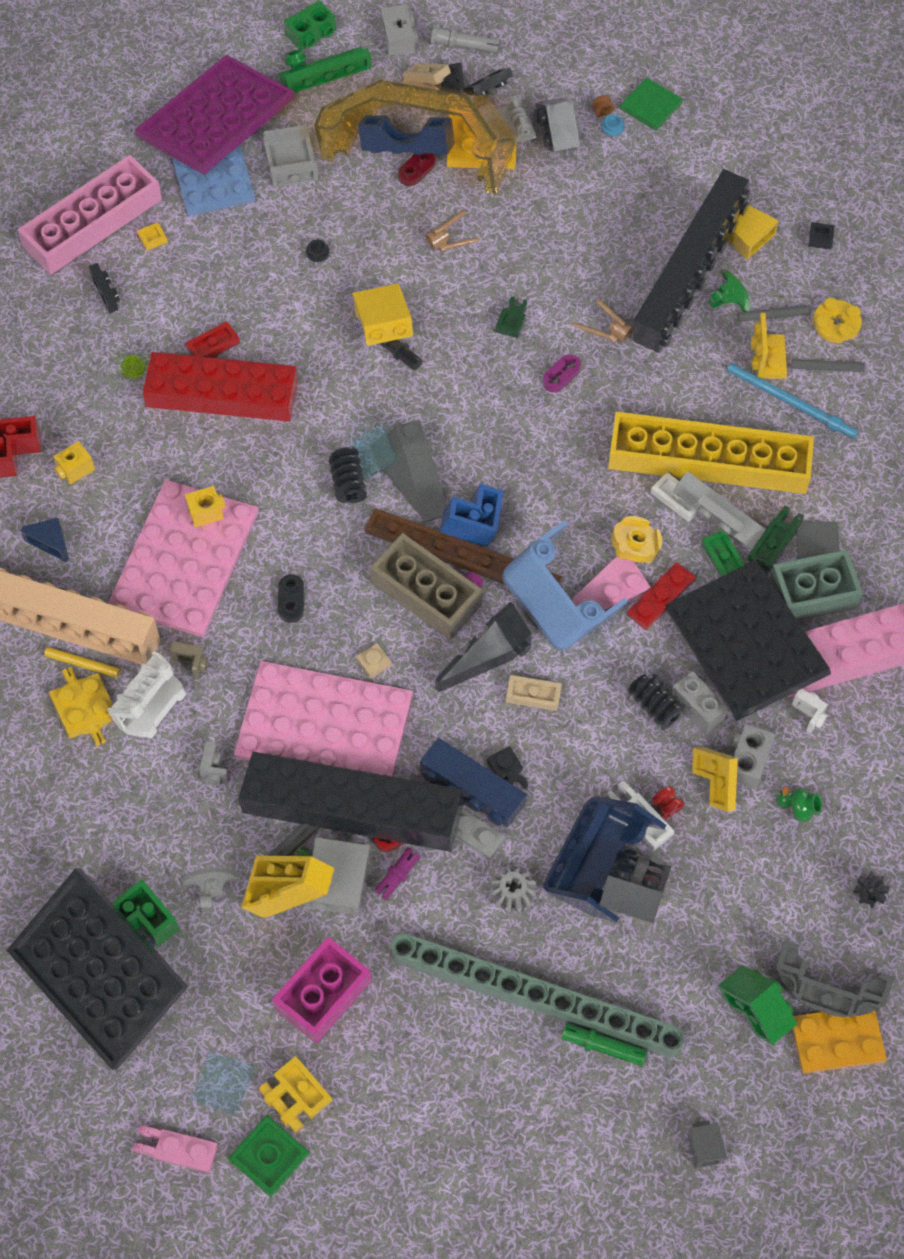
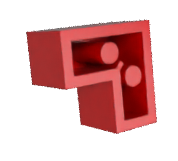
[0,416,41,478]

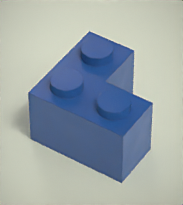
[440,483,504,547]

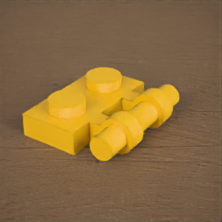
[259,1056,333,1133]

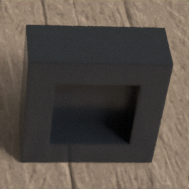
[808,222,835,249]

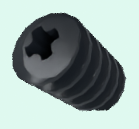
[328,447,367,503]
[627,673,685,731]

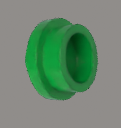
[284,50,307,68]

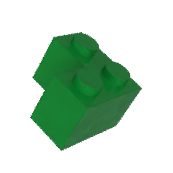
[112,879,180,947]
[718,965,797,1045]

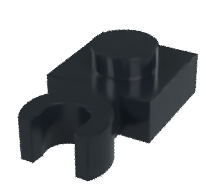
[487,746,528,789]

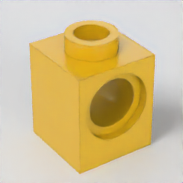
[185,486,226,528]

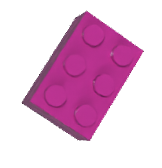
[272,937,372,1044]

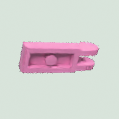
[132,1125,218,1173]

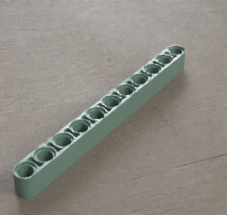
[391,933,684,1058]

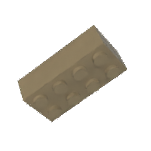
[370,533,483,639]

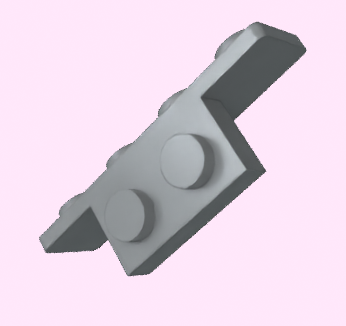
[673,472,766,550]

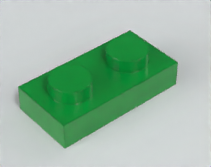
[701,531,745,577]

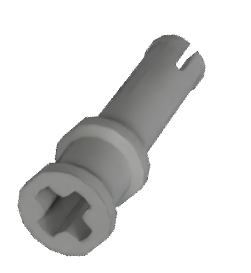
[431,25,500,54]

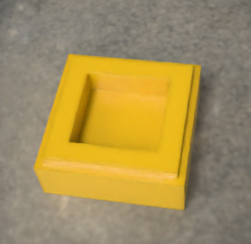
[137,222,168,251]

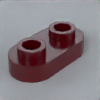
[398,153,436,186]

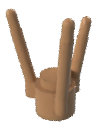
[425,210,480,252]
[572,299,634,343]

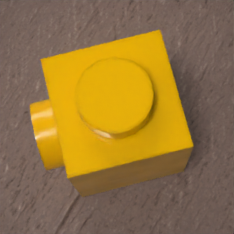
[53,441,95,485]

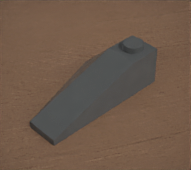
[373,420,447,522]

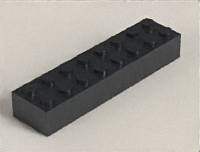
[633,168,751,353]
[238,751,464,852]

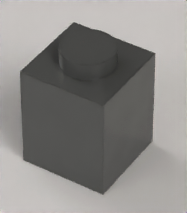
[687,1121,726,1169]

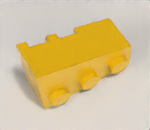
[241,855,335,917]

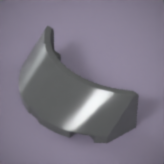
[776,941,894,1017]

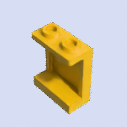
[352,283,413,346]

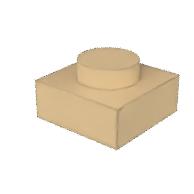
[356,643,392,679]

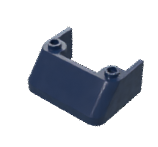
[544,797,666,922]

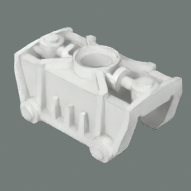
[107,651,186,738]

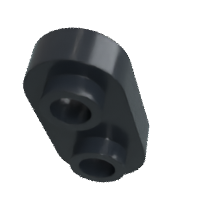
[278,574,304,623]

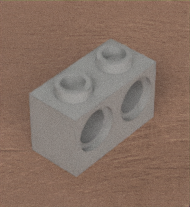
[729,724,776,789]

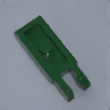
[748,506,804,572]

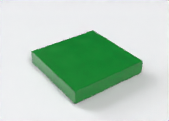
[620,77,683,131]
[227,1115,310,1198]

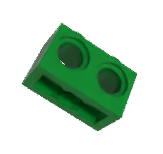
[284,0,336,50]

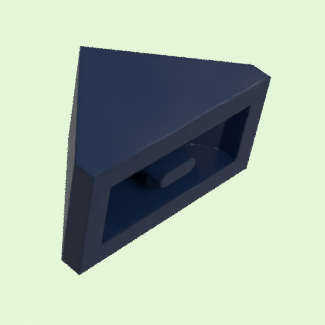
[20,518,69,562]

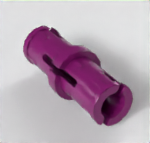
[374,847,421,901]

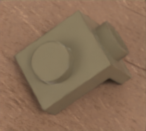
[170,641,208,680]

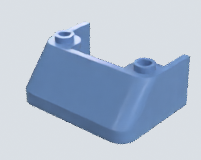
[502,520,628,650]

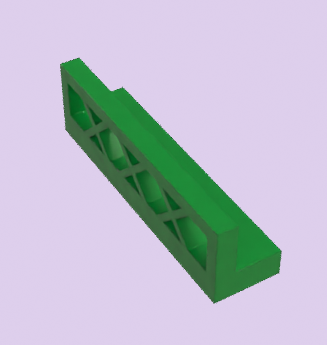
[278,47,371,93]

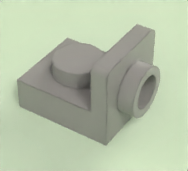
[199,741,228,786]

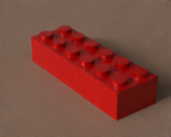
[143,352,298,422]

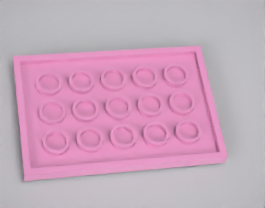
[108,479,259,638]
[234,661,413,777]

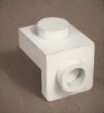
[792,689,828,733]

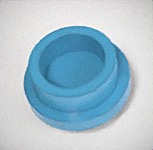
[602,114,625,136]

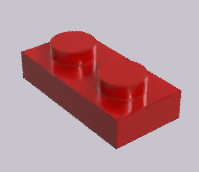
[186,321,240,358]

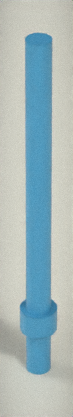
[727,363,859,439]

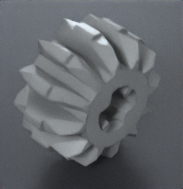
[490,866,536,913]

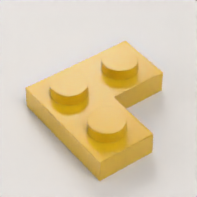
[692,746,738,812]

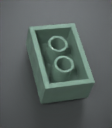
[769,550,863,621]

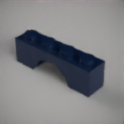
[358,115,455,156]

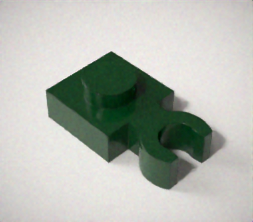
[495,296,527,338]

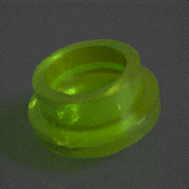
[121,355,145,379]

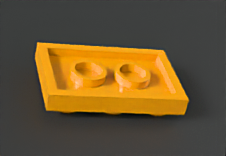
[792,1011,887,1074]

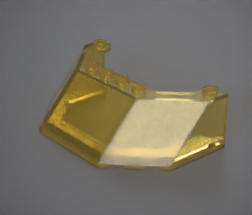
[314,79,517,194]

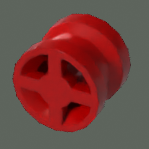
[651,786,685,819]

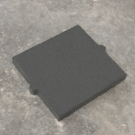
[796,520,840,560]

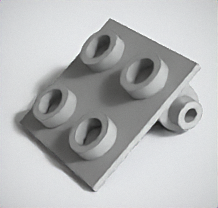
[480,96,536,148]

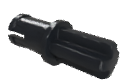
[380,339,422,370]

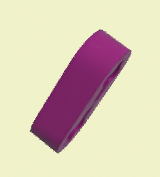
[543,354,581,393]

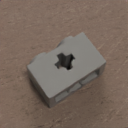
[380,5,418,56]
[670,671,728,735]

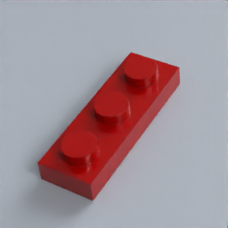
[627,562,696,630]

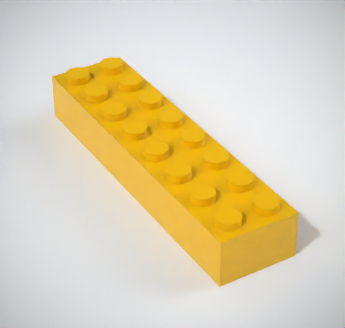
[608,412,814,494]

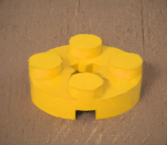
[813,298,862,343]
[611,516,663,563]

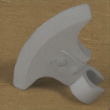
[180,868,244,913]

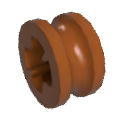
[592,95,615,117]

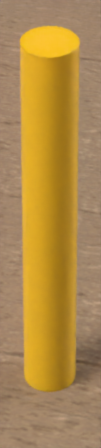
[44,647,121,678]

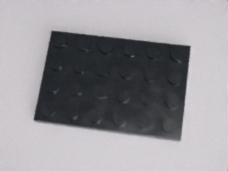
[665,560,831,722]
[6,868,189,1070]

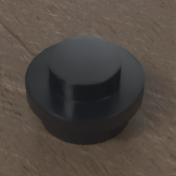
[306,239,330,262]

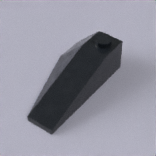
[435,602,532,692]

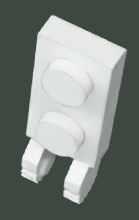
[605,781,674,851]

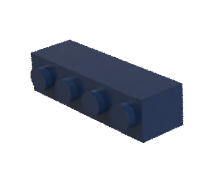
[420,737,527,828]

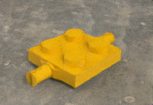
[49,667,113,746]

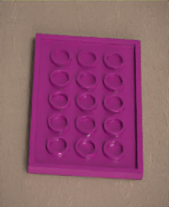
[135,54,295,175]

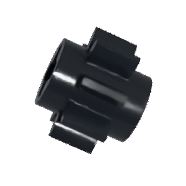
[853,871,890,908]

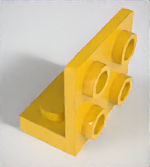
[751,313,787,379]

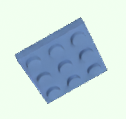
[173,145,256,216]

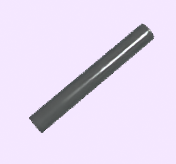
[737,305,810,322]
[791,359,865,372]

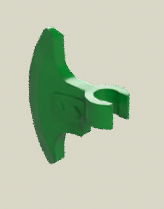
[708,270,751,312]

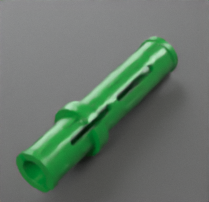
[561,1022,647,1067]

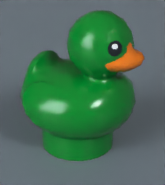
[776,786,822,822]

